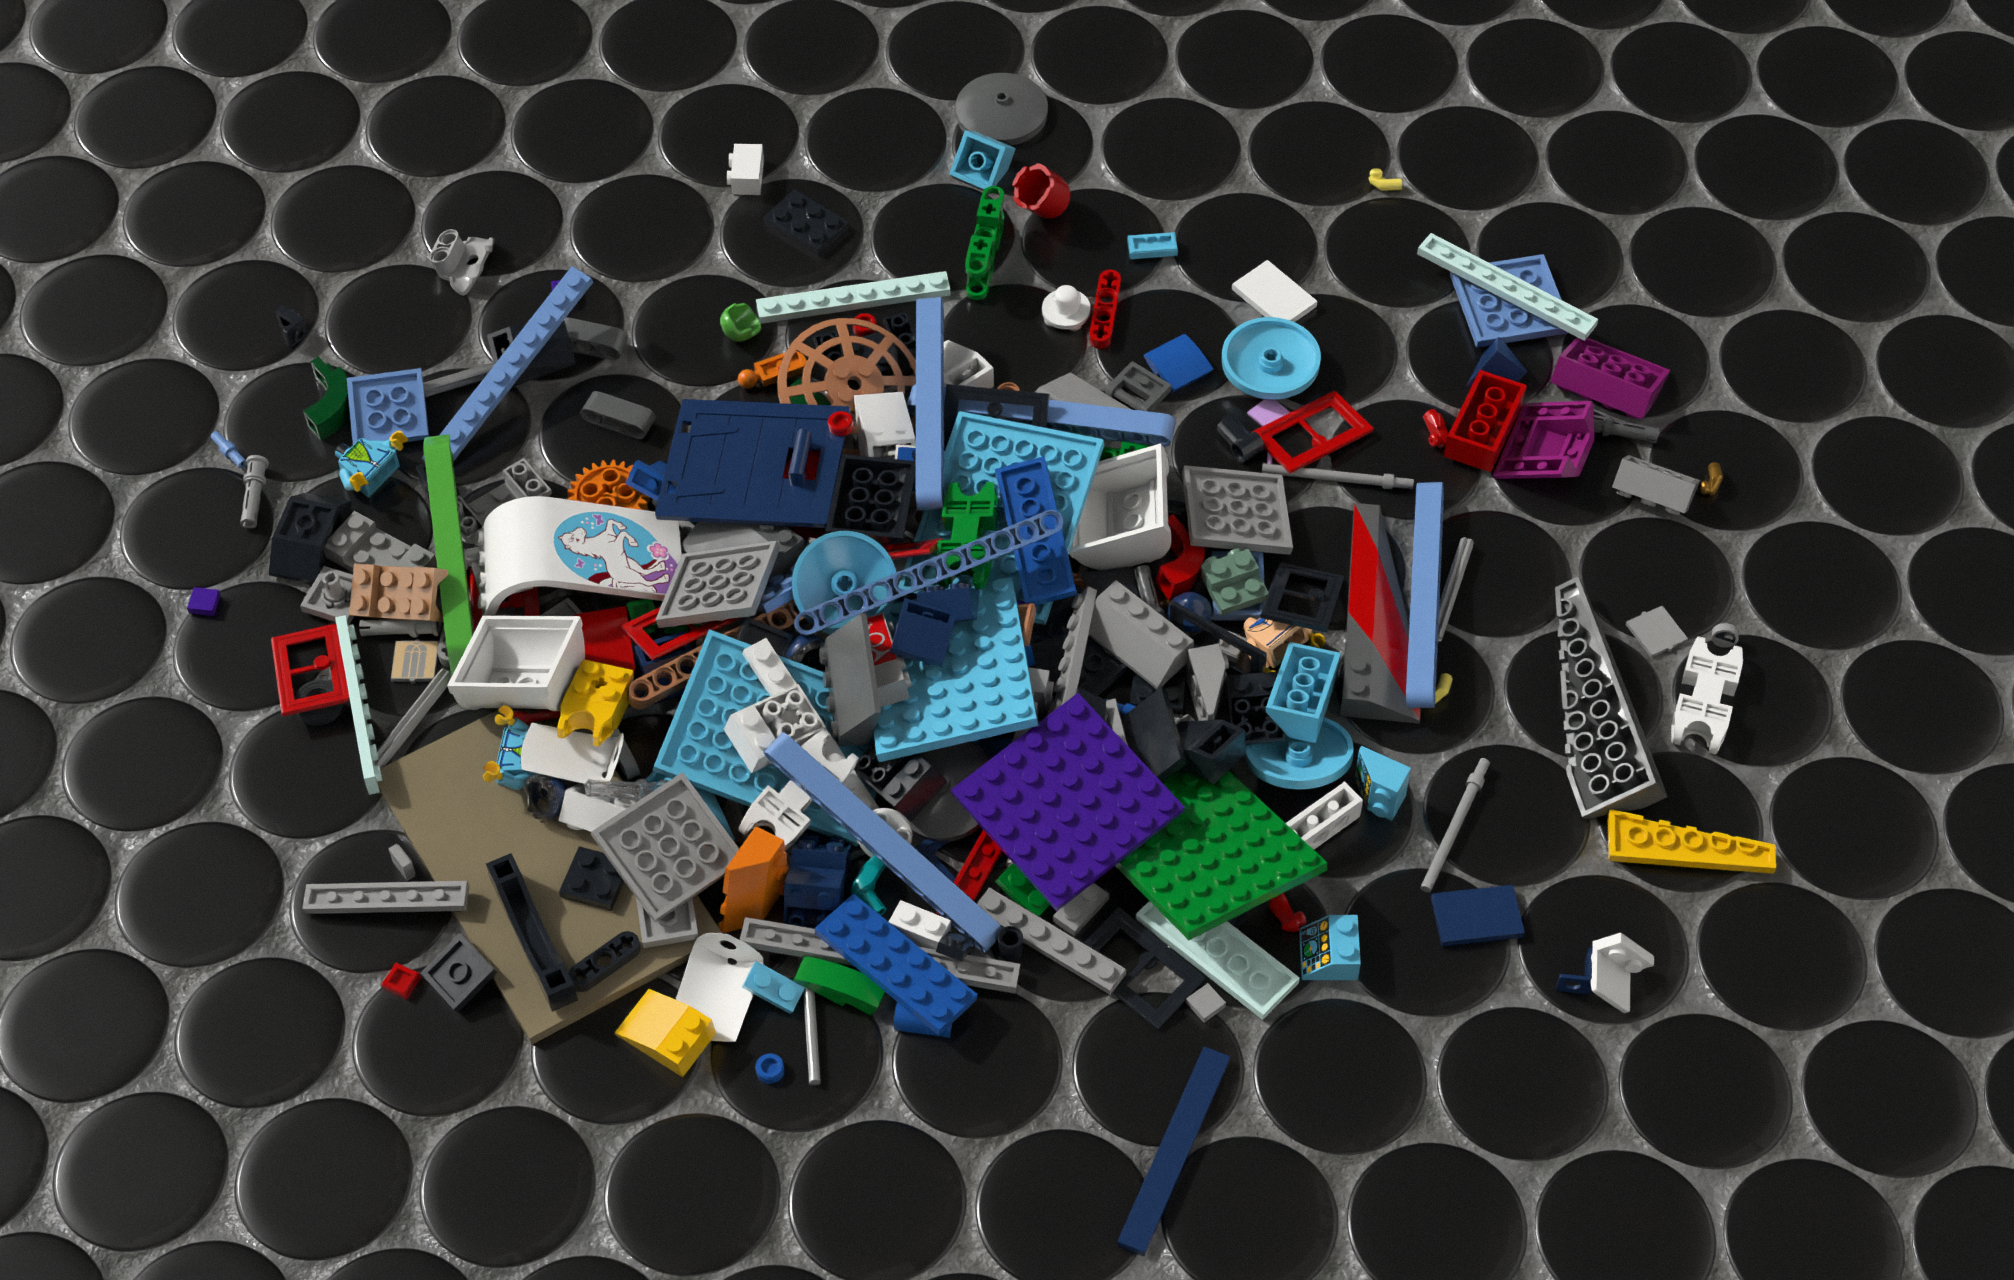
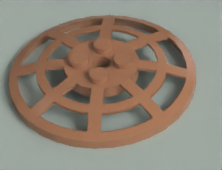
[777,318,916,456]

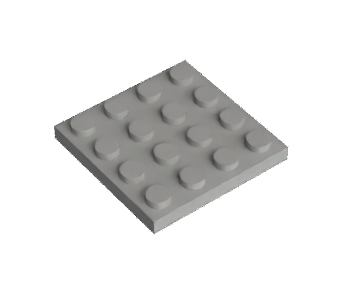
[1182,465,1293,555]
[656,541,780,628]
[591,772,739,923]

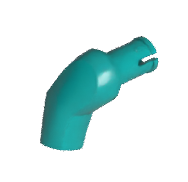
[851,855,887,916]

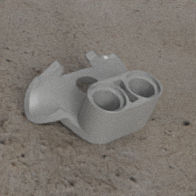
[429,229,494,296]

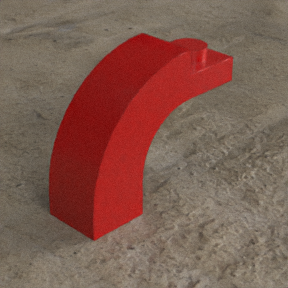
[1155,515,1205,601]

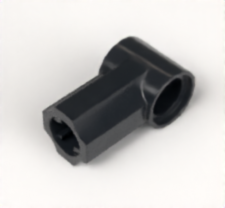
[1217,414,1265,463]

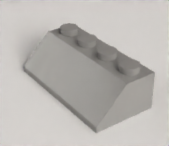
[1088,580,1194,690]

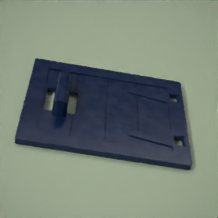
[655,399,850,528]

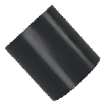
[998,926,1023,961]

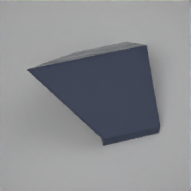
[1466,337,1527,387]

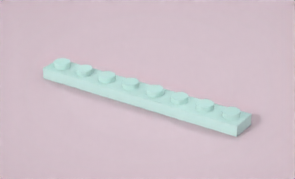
[1417,233,1598,341]
[756,271,950,324]
[335,615,383,795]

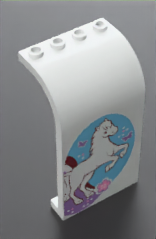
[475,496,682,616]

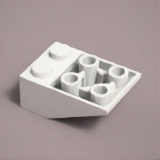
[910,340,994,388]
[854,392,916,459]
[724,684,826,773]

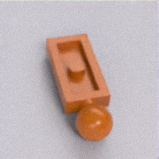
[738,351,807,389]

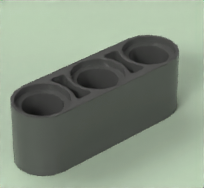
[564,318,628,360]
[580,391,656,439]

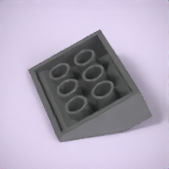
[681,522,805,584]
[819,613,881,747]

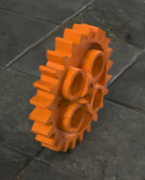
[568,460,651,510]

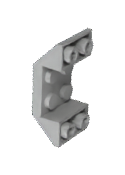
[457,458,552,544]

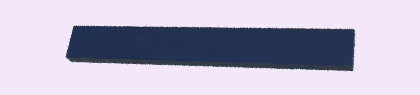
[1117,1047,1230,1256]

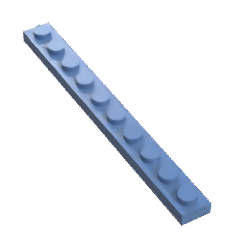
[422,266,593,462]

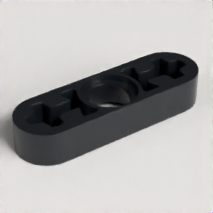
[569,931,641,992]

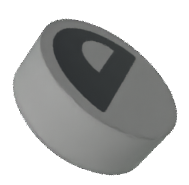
[1712,623,1739,648]

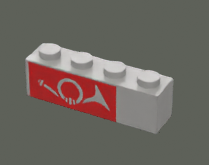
[867,612,912,708]

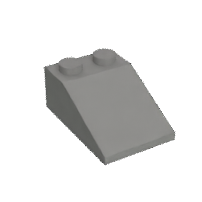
[1186,644,1229,721]

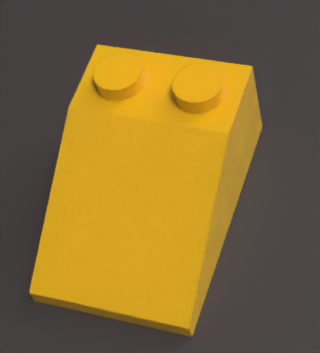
[615,989,716,1077]

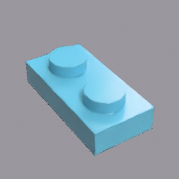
[741,961,805,1014]

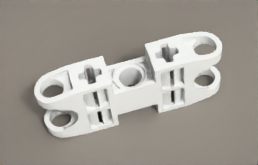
[1671,636,1743,754]
[738,730,859,851]

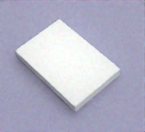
[1232,260,1317,322]

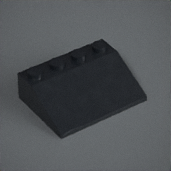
[826,454,916,547]

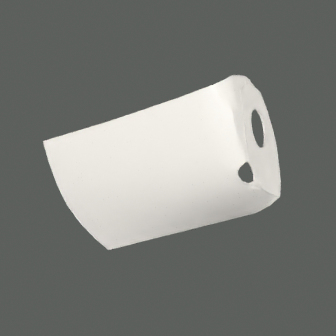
[521,723,624,786]
[676,933,763,1042]

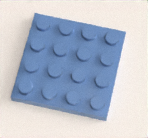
[1450,254,1568,348]

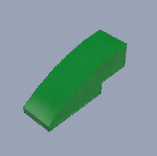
[793,956,885,1015]

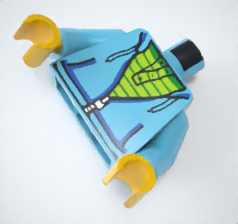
[335,430,409,497]
[483,705,536,790]

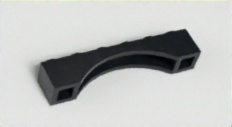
[486,853,578,1012]

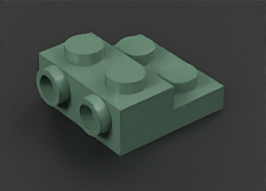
[1200,548,1268,616]

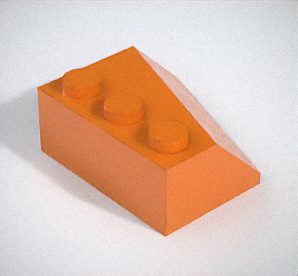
[718,826,789,933]

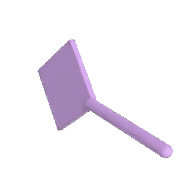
[1247,399,1290,464]

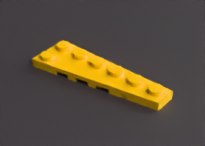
[1608,809,1776,874]

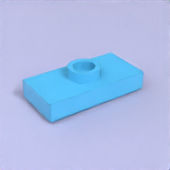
[1127,232,1178,259]

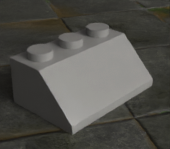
[1612,455,1701,515]

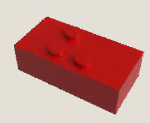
[1444,370,1527,472]

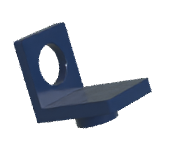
[1556,948,1593,994]

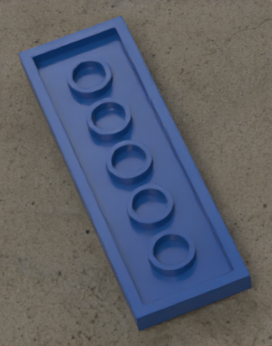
[995,456,1077,606]
[815,894,977,1036]

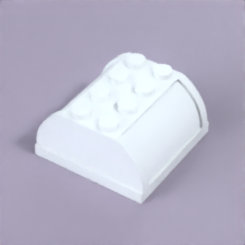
[1069,444,1171,570]
[447,616,585,711]

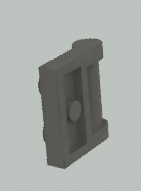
[1105,361,1171,412]

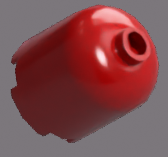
[1012,163,1071,219]

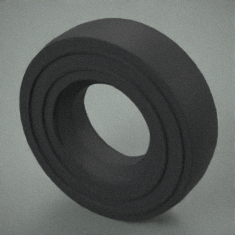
[294,680,343,726]

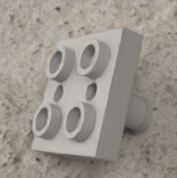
[300,566,354,625]

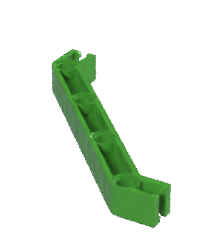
[424,434,474,676]

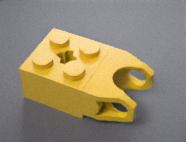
[557,659,634,747]

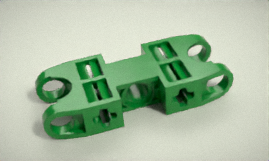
[965,186,1004,300]
[936,482,999,589]

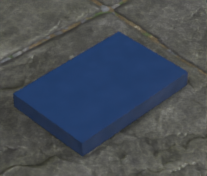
[1431,885,1525,946]

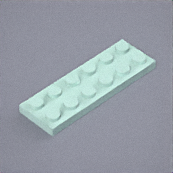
[1136,901,1300,1020]

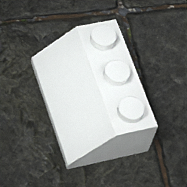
[559,783,642,831]

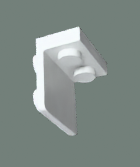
[1591,933,1654,1013]

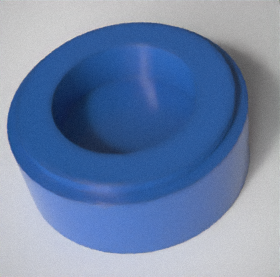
[755,1054,785,1084]

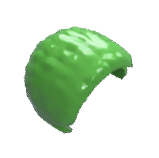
[720,303,761,342]

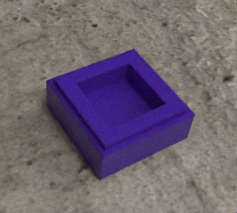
[187,587,220,616]

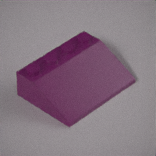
[1550,337,1670,419]

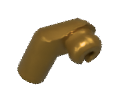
[1700,462,1723,496]

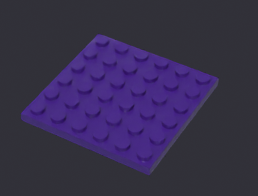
[951,693,1185,911]

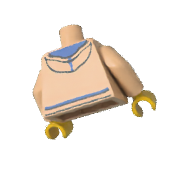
[1244,617,1326,672]

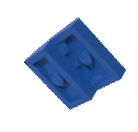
[1143,334,1214,393]

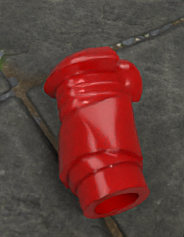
[1423,409,1449,448]
[1269,893,1307,932]

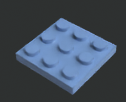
[347,368,429,445]

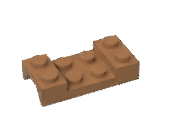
[349,564,448,622]

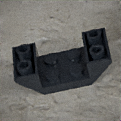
[813,312,916,385]
[269,493,352,584]

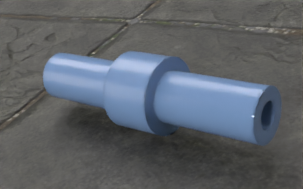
[211,431,246,468]

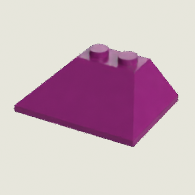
[1493,401,1594,479]

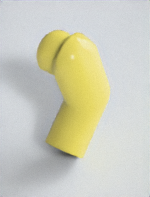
[1369,169,1402,191]
[1435,673,1453,704]

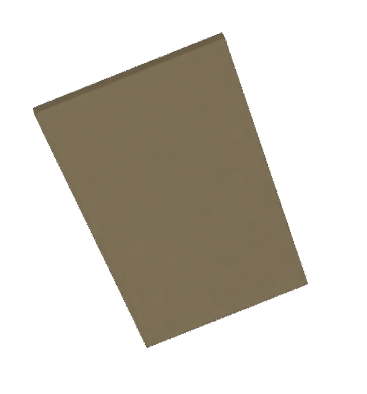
[378,708,725,1045]

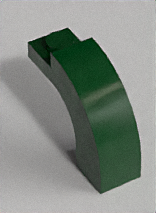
[303,356,350,441]

